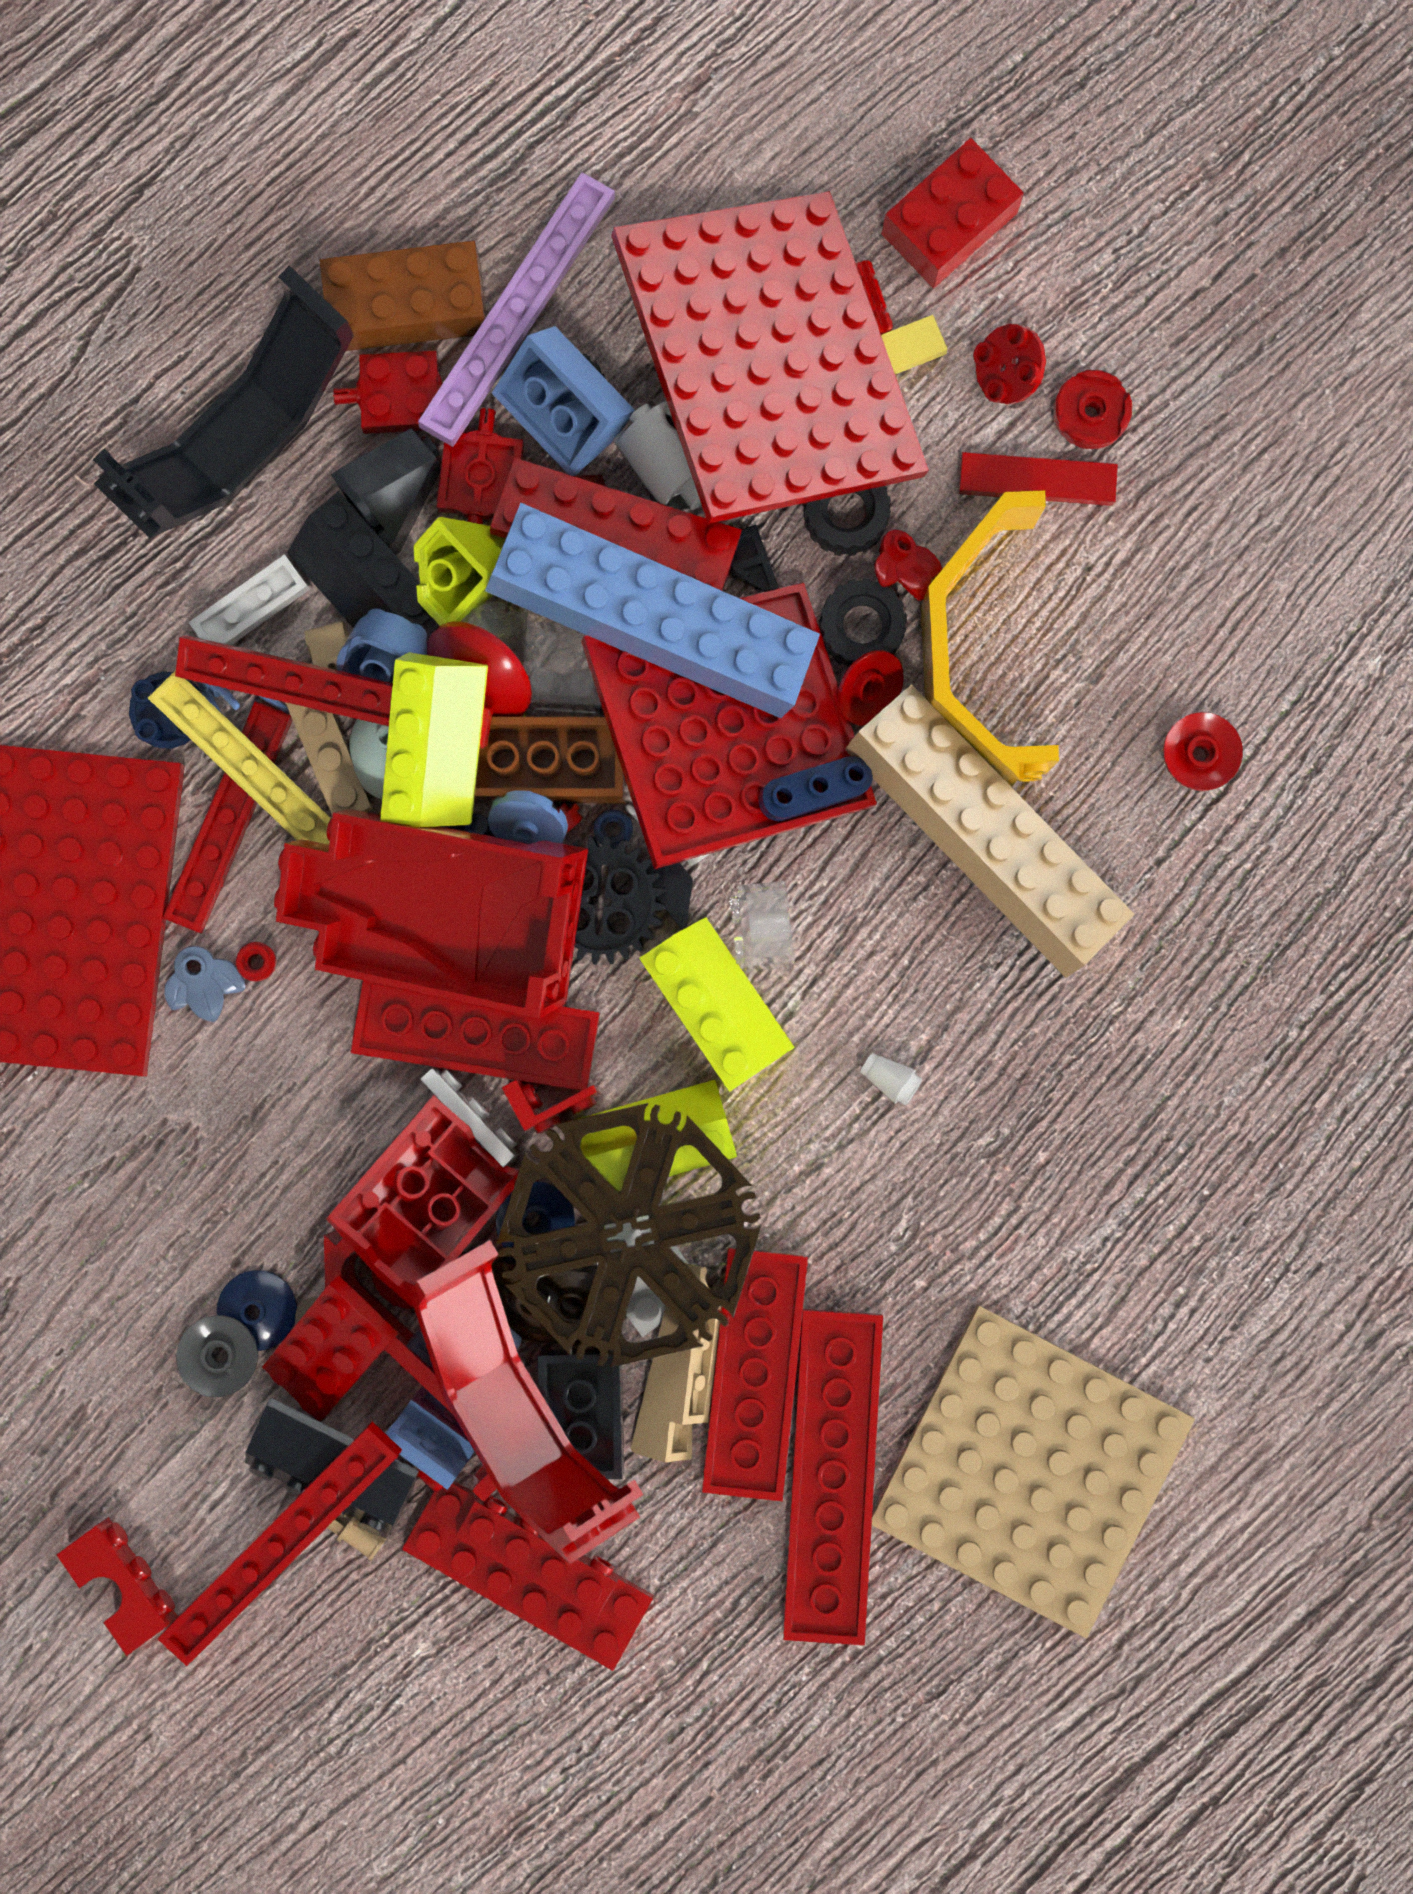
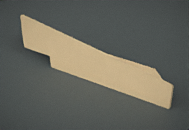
[631,1263,722,1462]

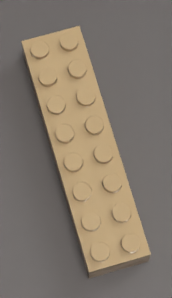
[845,684,1135,978]

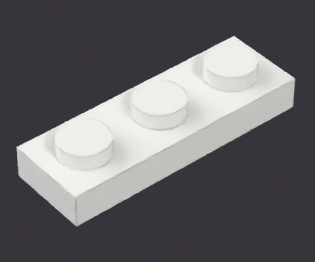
[188,554,310,645]
[421,1068,518,1167]

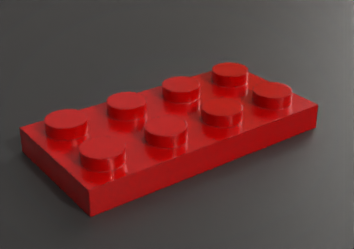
[262,1275,399,1422]

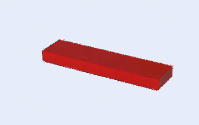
[958,452,1118,506]

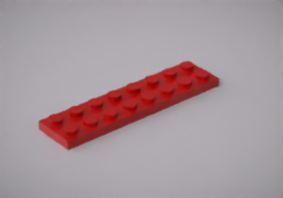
[783,1309,884,1646]

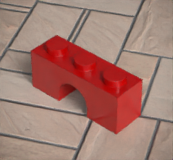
[56,1517,177,1656]

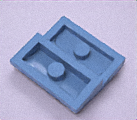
[386,1386,475,1490]

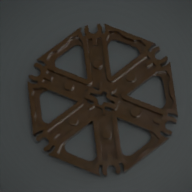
[496,1103,762,1368]

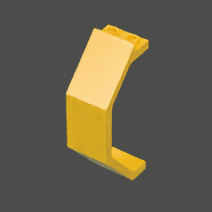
[921,491,1059,787]

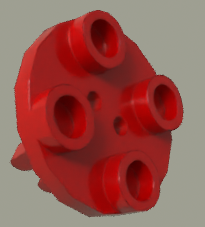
[973,323,1046,405]

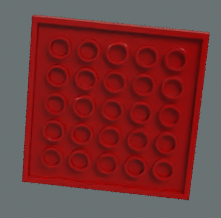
[581,583,877,869]

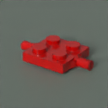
[333,350,443,434]
[437,408,524,524]

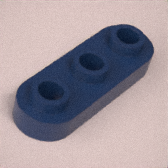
[758,756,873,821]

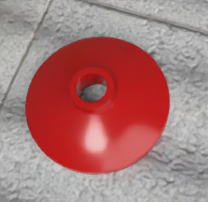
[838,650,904,726]
[1163,712,1243,791]

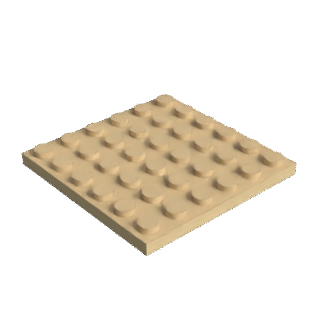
[872,1304,1195,1639]

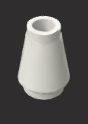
[860,1053,922,1106]

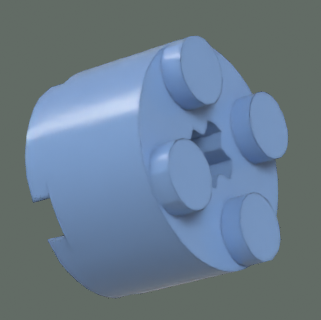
[337,609,427,683]

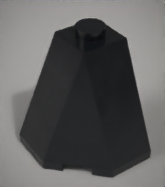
[331,428,441,555]

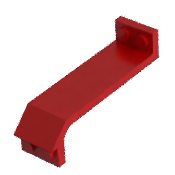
[324,1231,497,1502]

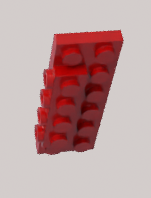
[402,1481,654,1671]

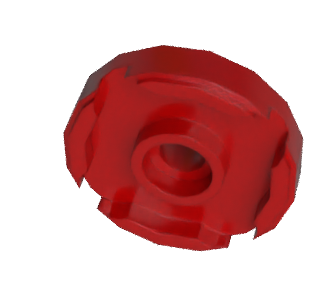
[1053,370,1132,449]

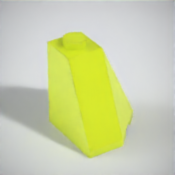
[413,517,505,626]

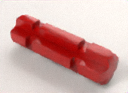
[856,260,893,335]

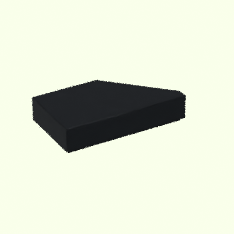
[730,524,779,592]
[647,862,693,930]

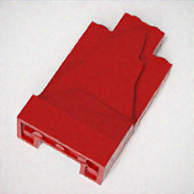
[274,809,588,1019]

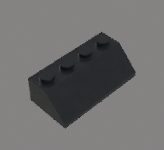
[287,490,440,636]
[245,1397,419,1535]

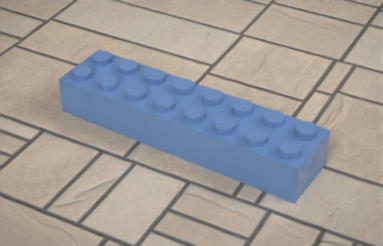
[485,503,820,718]

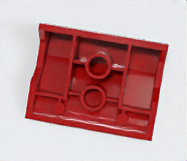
[326,1095,519,1306]

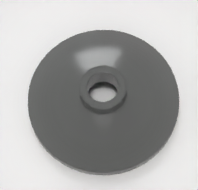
[176,1315,258,1397]

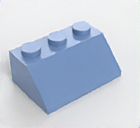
[492,326,635,476]

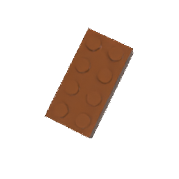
[319,240,487,351]
[474,717,625,804]

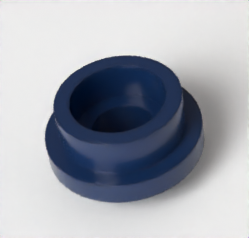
[593,809,633,847]

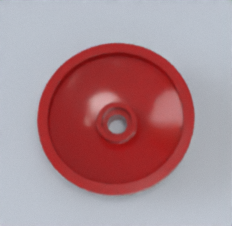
[427,621,532,717]

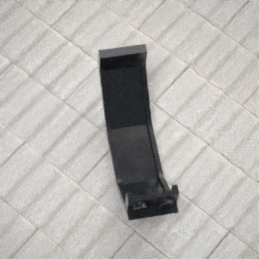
[93,266,354,538]

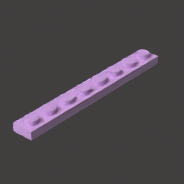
[418,172,615,447]

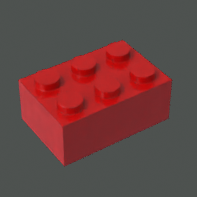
[881,138,1024,289]

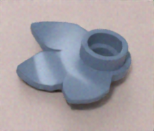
[164,946,246,1022]

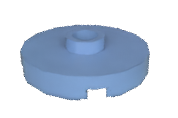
[487,790,568,844]

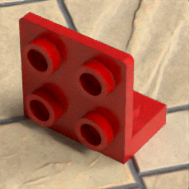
[501,1080,601,1134]

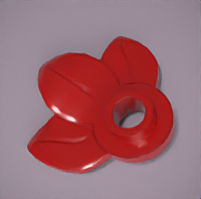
[874,529,943,601]

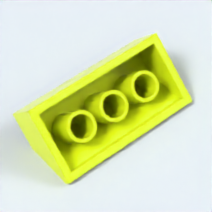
[380,652,488,827]
[639,917,795,1092]
[575,1080,737,1191]

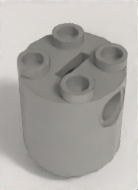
[613,398,702,510]

